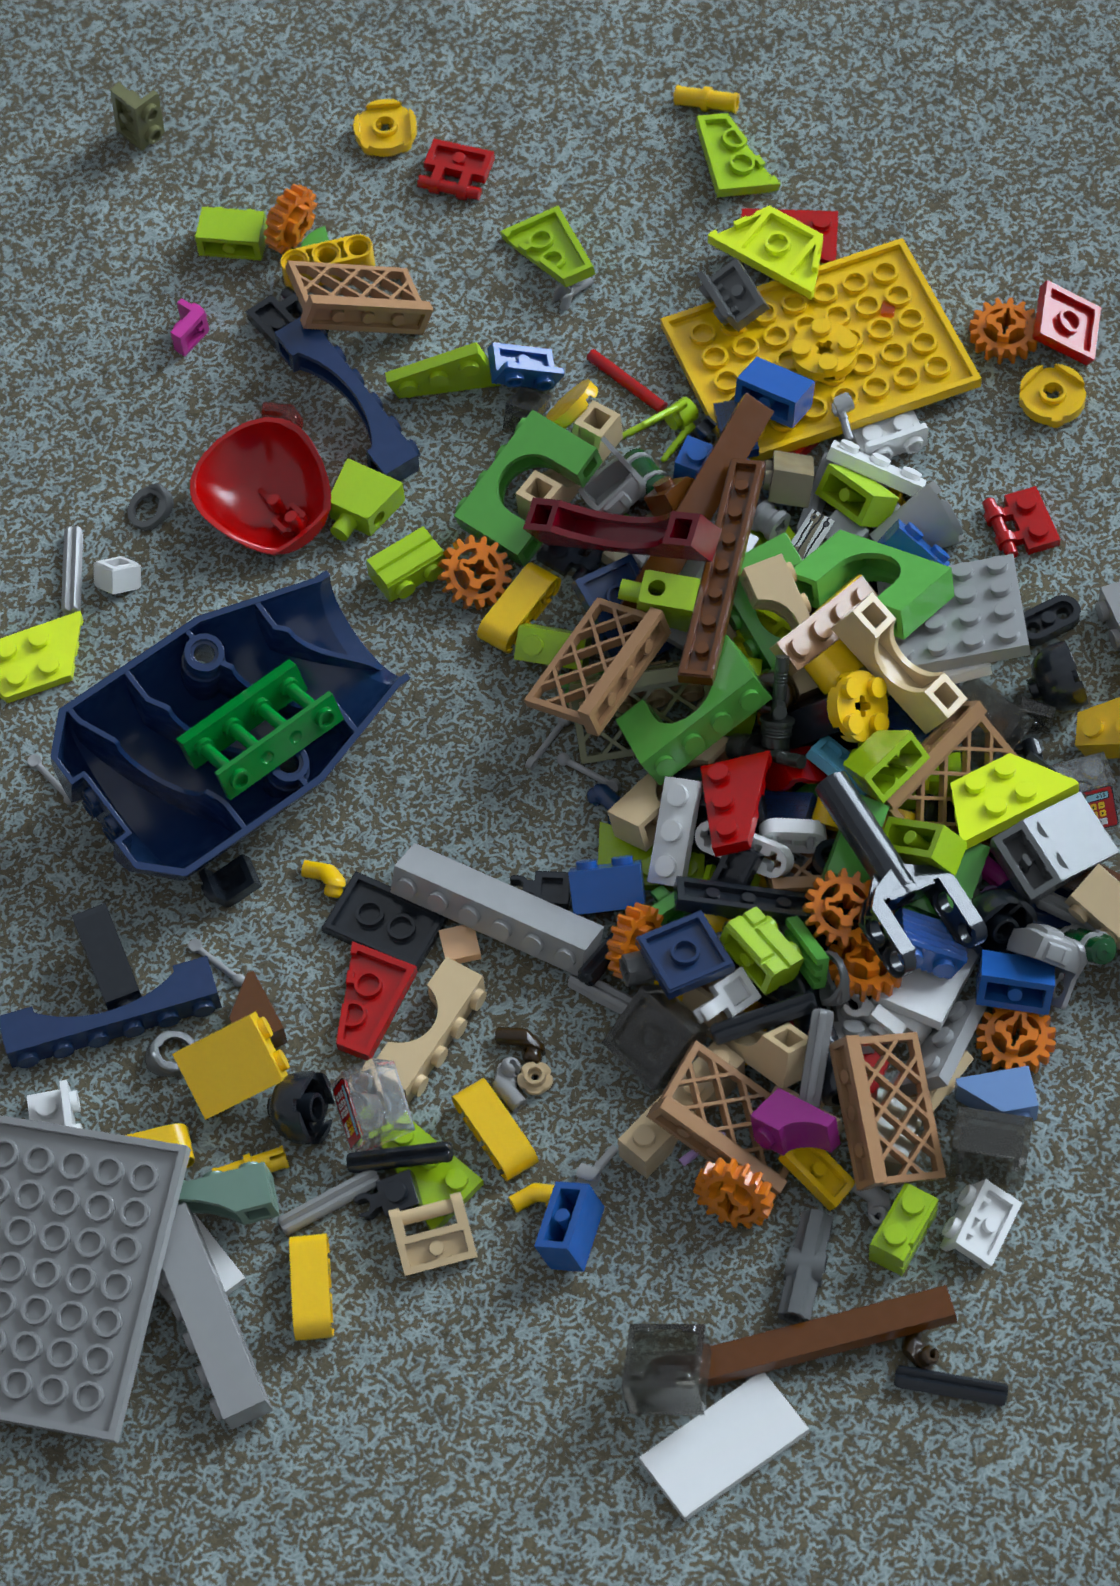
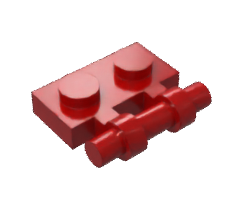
[417,139,495,201]
[982,486,1061,558]

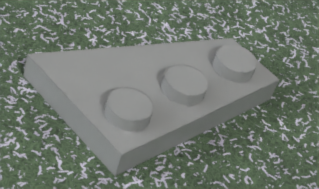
[891,998,986,1096]

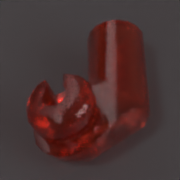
[261,402,304,429]

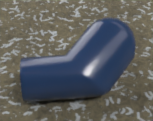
[587,783,622,825]

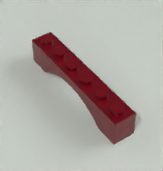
[523,497,722,562]

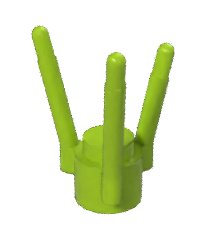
[622,397,699,462]

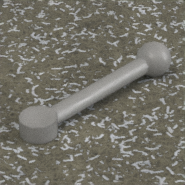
[525,717,571,771]
[557,752,621,792]
[27,754,77,806]
[188,939,245,988]

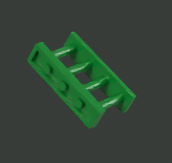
[176,659,344,800]

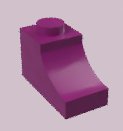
[750,1088,841,1156]

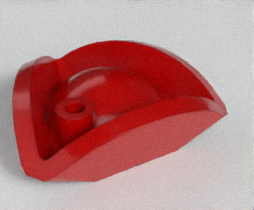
[765,744,828,791]

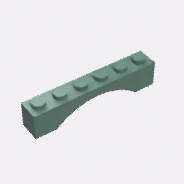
[177,1161,280,1225]

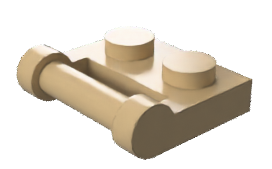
[388,1192,478,1276]

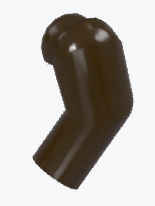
[495,1027,546,1064]

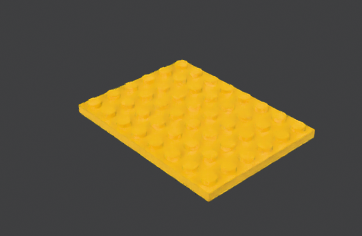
[660,238,982,461]

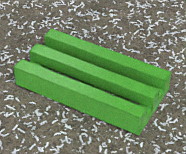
[784,916,829,990]

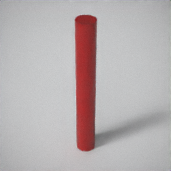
[586,349,668,413]

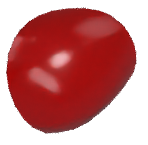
[190,417,331,555]

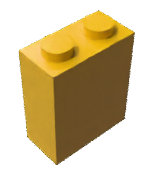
[172,1011,290,1120]

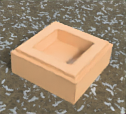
[438,925,482,964]

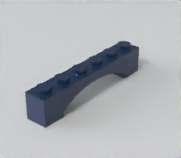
[274,317,421,481]
[0,956,222,1068]

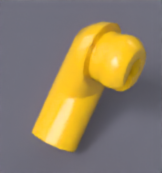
[301,860,346,898]
[508,1183,554,1213]

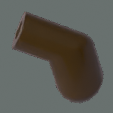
[901,1331,939,1370]

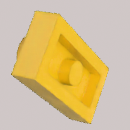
[777,1147,855,1211]

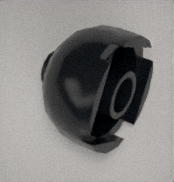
[1026,640,1089,712]
[966,888,1038,957]
[267,1071,335,1145]

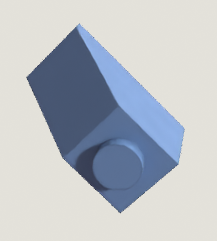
[954,1066,1039,1128]

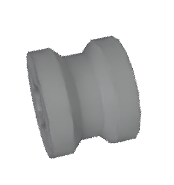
[751,499,791,541]

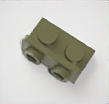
[110,83,165,151]

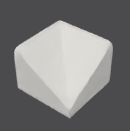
[94,556,141,595]

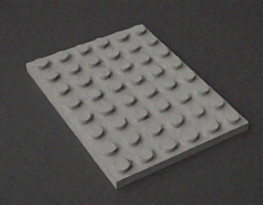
[0,1115,191,1443]

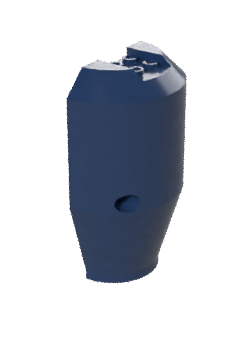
[50,570,410,881]

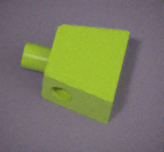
[329,458,405,541]
[618,570,701,632]
[843,730,930,804]

